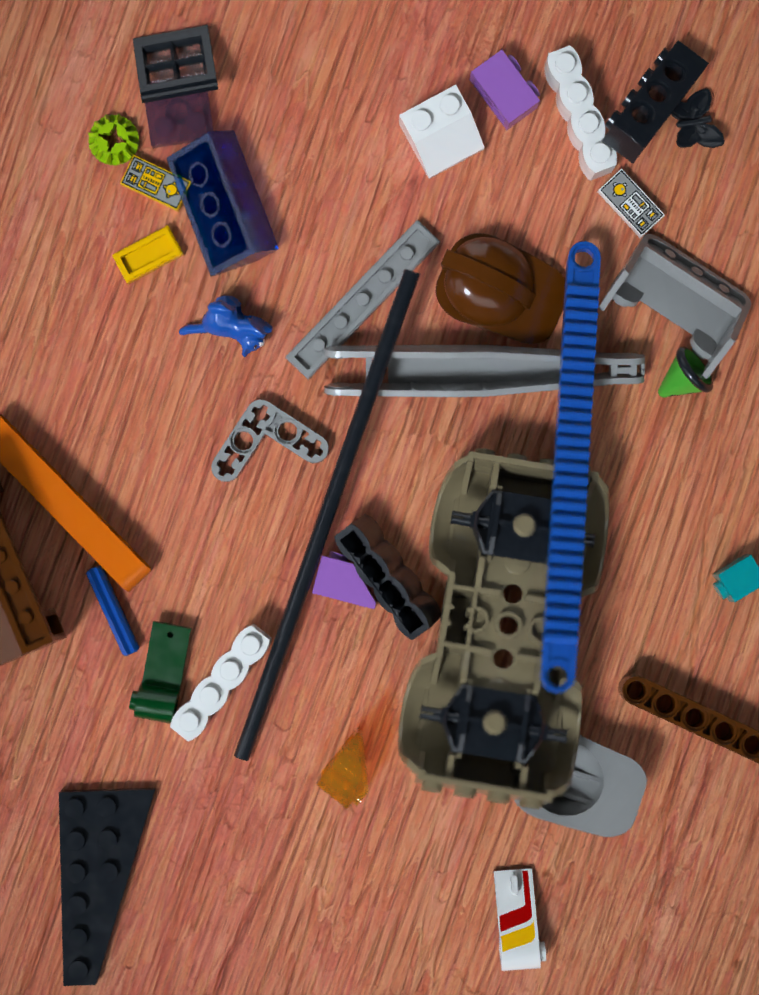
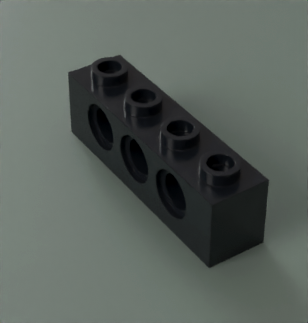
[602,40,709,163]

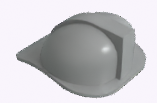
[513,735,647,837]

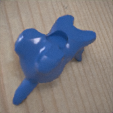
[179,295,273,357]

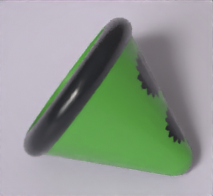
[658,347,713,398]

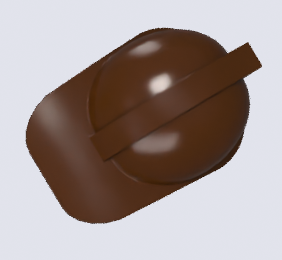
[436,233,565,344]

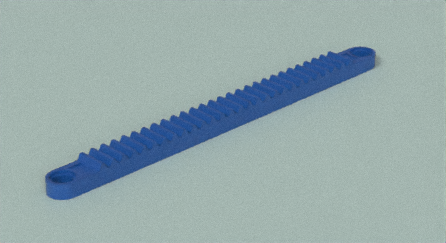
[540,241,601,694]

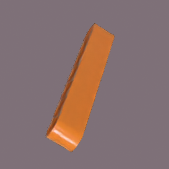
[0,414,152,592]

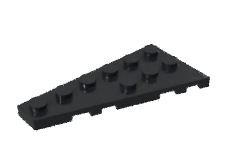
[59,788,156,986]

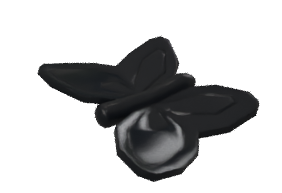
[671,88,725,148]

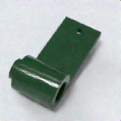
[129,621,192,724]

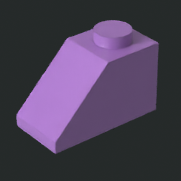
[312,551,376,609]

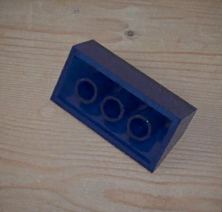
[166,130,279,277]

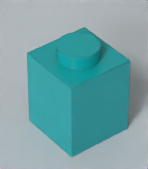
[712,554,759,602]

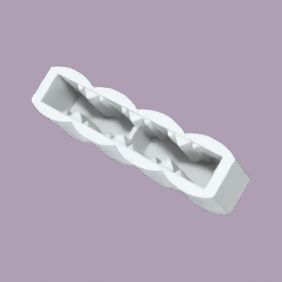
[544,45,617,181]
[170,624,272,741]

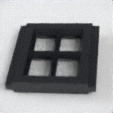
[133,25,219,103]

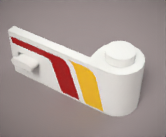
[494,868,546,971]

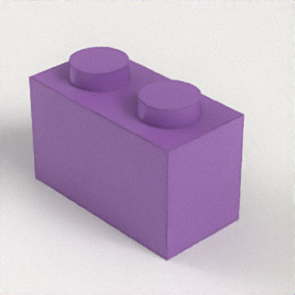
[469,50,540,130]

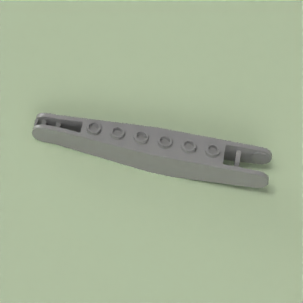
[324,345,645,397]

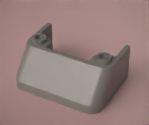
[598,234,752,379]

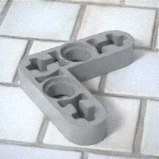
[212,400,329,482]

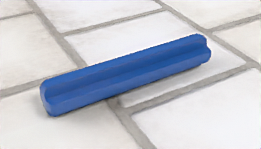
[86,566,139,656]

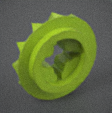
[88,114,139,166]

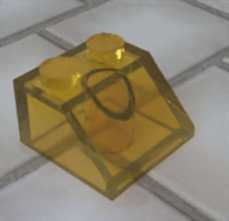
[316,726,369,809]

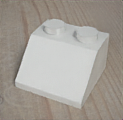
[399,85,485,179]

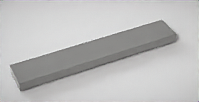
[285,220,440,380]

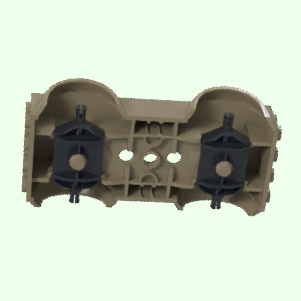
[398,448,610,809]

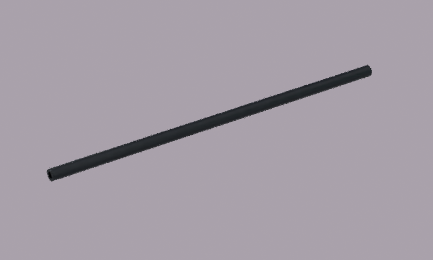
[234,269,420,761]

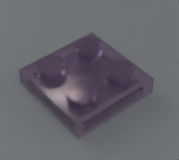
[145,74,215,148]

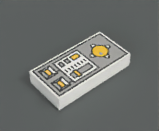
[597,169,665,238]

